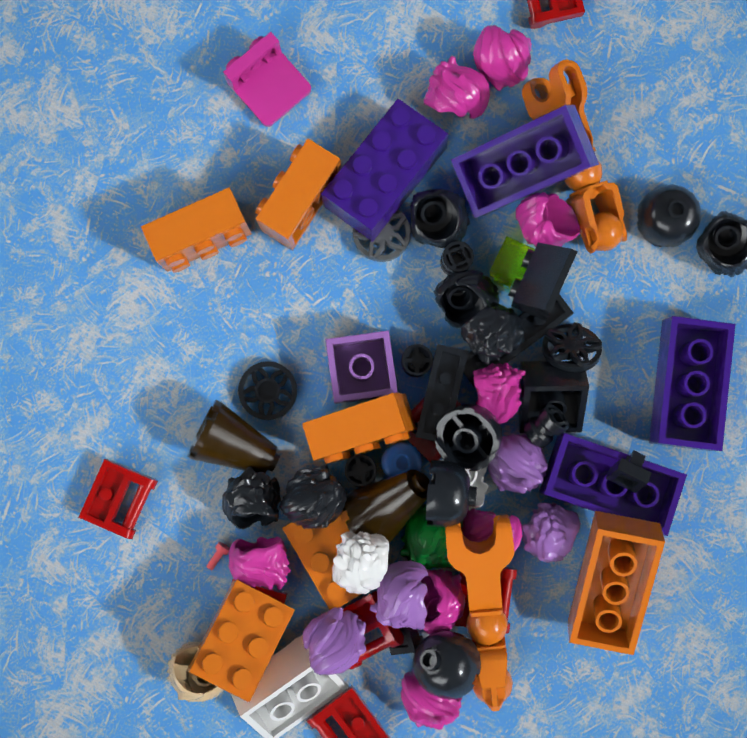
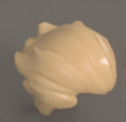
[167,641,224,702]

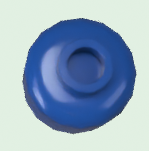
[381,442,422,478]

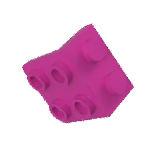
[223,32,311,127]

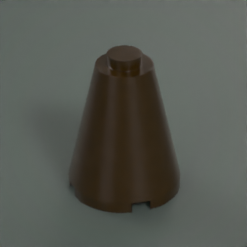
[187,400,280,473]
[343,469,430,543]

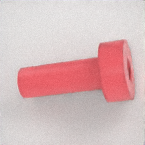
[206,542,230,570]

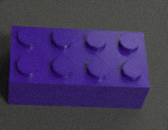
[321,99,448,242]
[451,105,599,218]
[649,316,736,451]
[539,433,687,536]

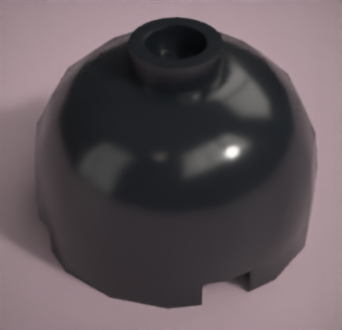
[637,184,702,247]
[435,404,503,471]
[426,459,477,527]
[413,630,481,700]

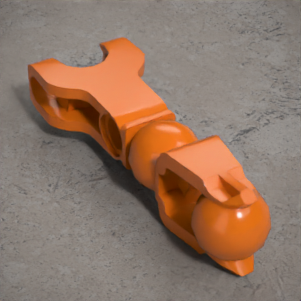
[522,60,627,253]
[445,514,514,711]

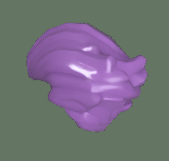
[488,434,548,494]
[522,502,581,563]
[370,561,428,630]
[303,607,366,675]

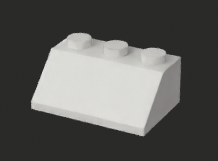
[230,635,349,738]

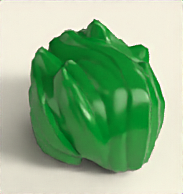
[400,504,453,569]

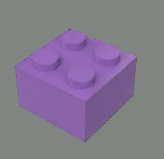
[325,330,398,404]

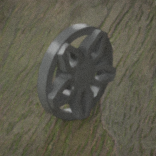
[353,209,411,262]

